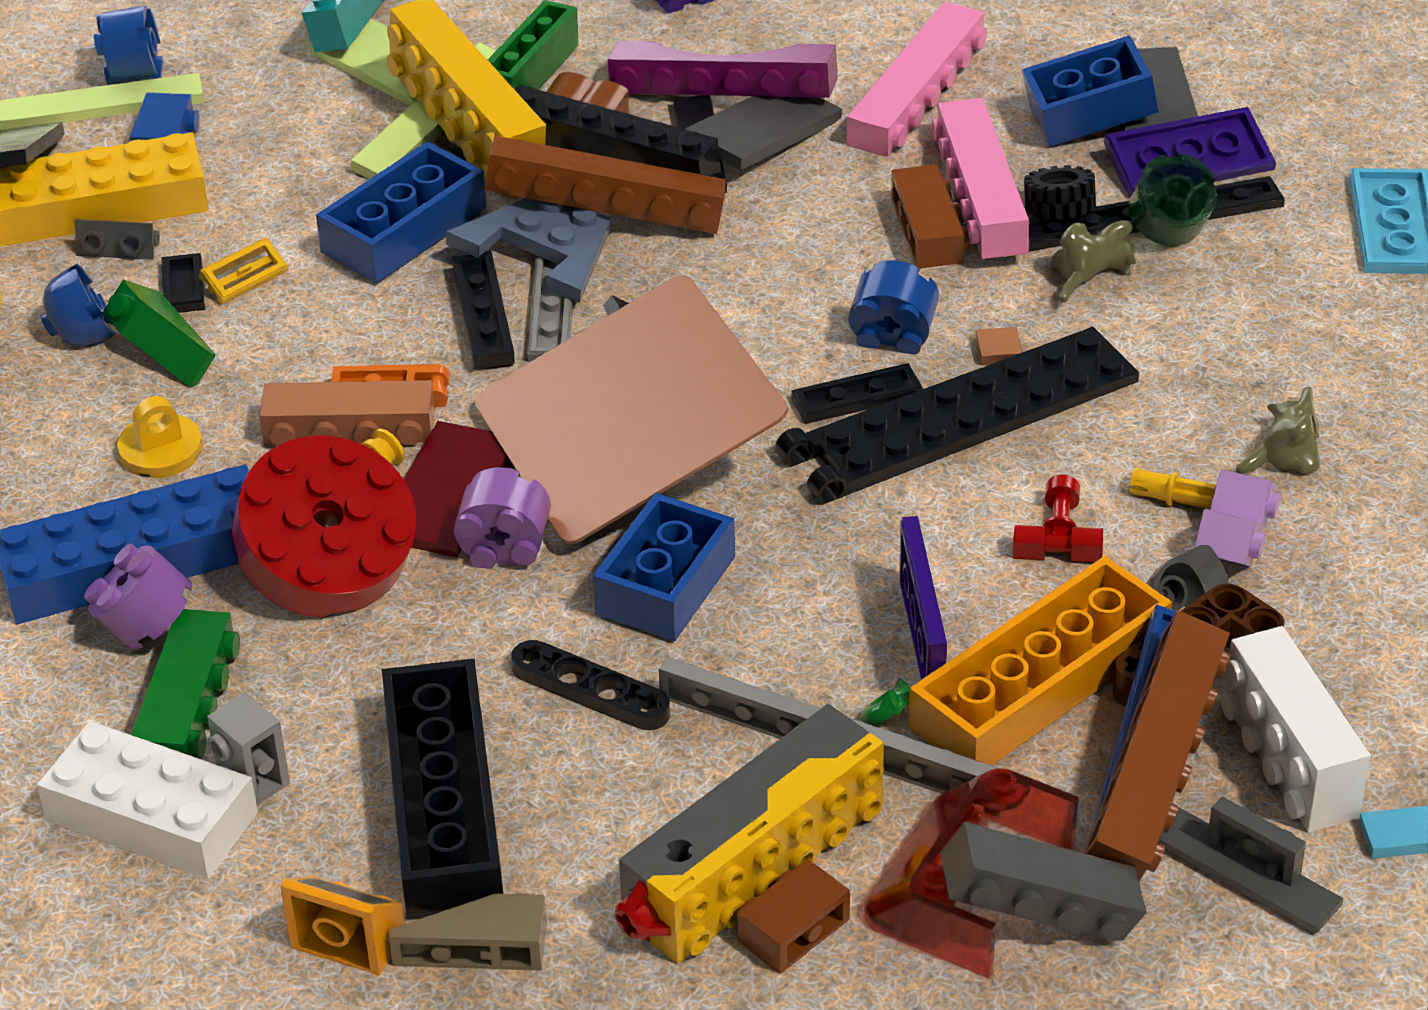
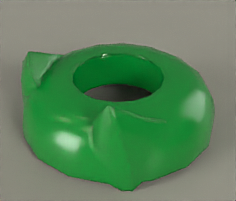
[861,677,910,726]

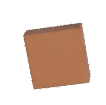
[976,327,1022,365]

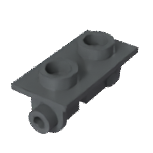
[75,219,160,260]

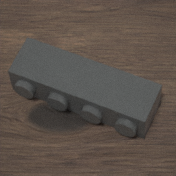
[940,822,1147,941]

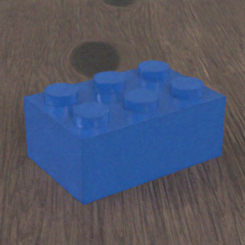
[1022,35,1159,147]
[593,493,735,641]

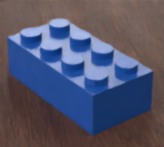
[316,141,487,283]

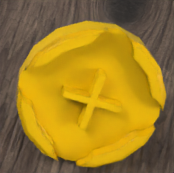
[117,396,203,478]

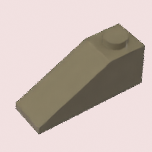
[389,893,547,971]

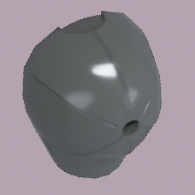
[1146,545,1228,611]

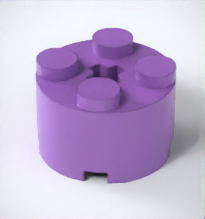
[454,467,551,569]
[84,544,193,650]

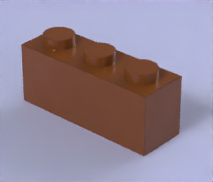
[891,164,970,269]

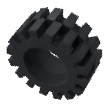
[1024,165,1096,219]

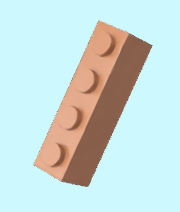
[259,380,435,446]

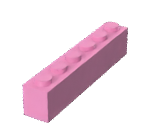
[847,1,987,157]
[932,98,1029,259]

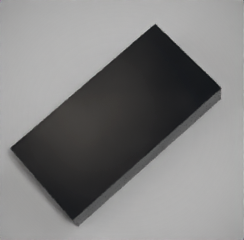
[161,253,205,313]

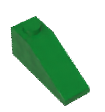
[103,279,216,387]

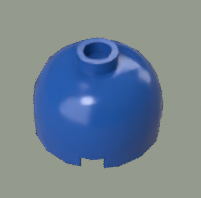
[40,264,116,347]

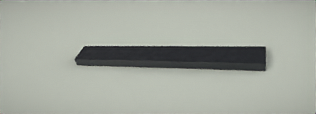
[987,176,1285,259]

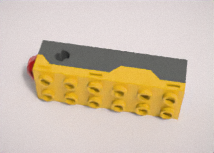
[615,703,884,964]

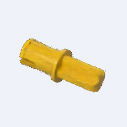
[1130,468,1216,509]

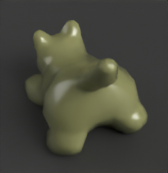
[1051,221,1136,302]
[1235,387,1320,475]

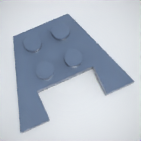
[446,198,611,303]

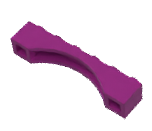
[607,41,838,98]

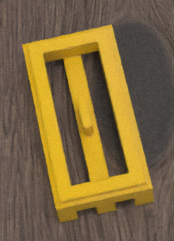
[199,237,289,305]

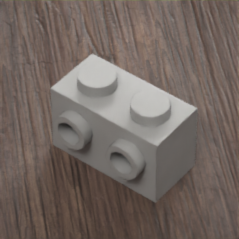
[207,692,290,805]

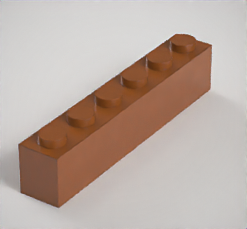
[484,135,726,234]
[1084,610,1230,881]

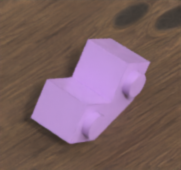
[1194,469,1281,567]

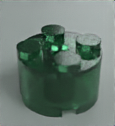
[1128,154,1217,247]

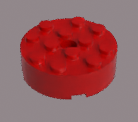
[231,435,417,618]

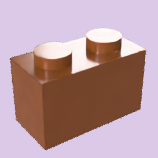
[737,858,850,974]

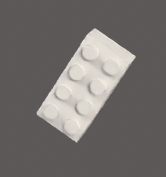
[1221,626,1371,833]
[37,721,258,879]

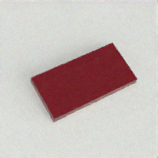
[404,421,510,558]

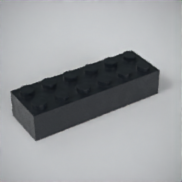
[382,658,503,919]

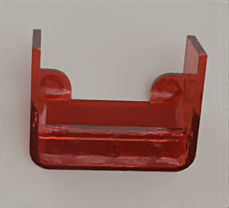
[864,768,1079,979]

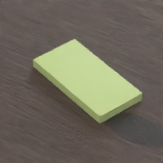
[311,18,417,106]

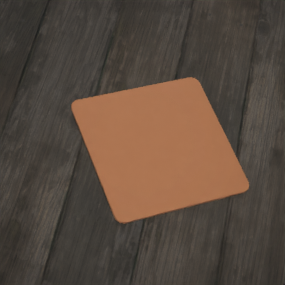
[475,275,788,544]

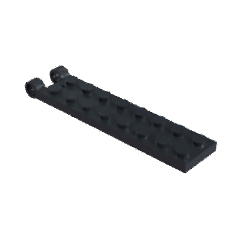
[775,327,1139,505]

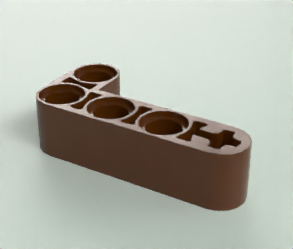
[1113,583,1285,707]

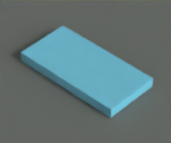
[1349,168,1428,274]

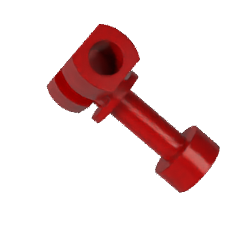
[1013,474,1104,562]

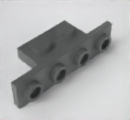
[1158,796,1344,933]

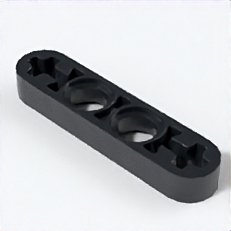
[511,640,670,730]

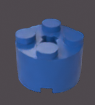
[94,5,163,85]
[848,260,939,355]

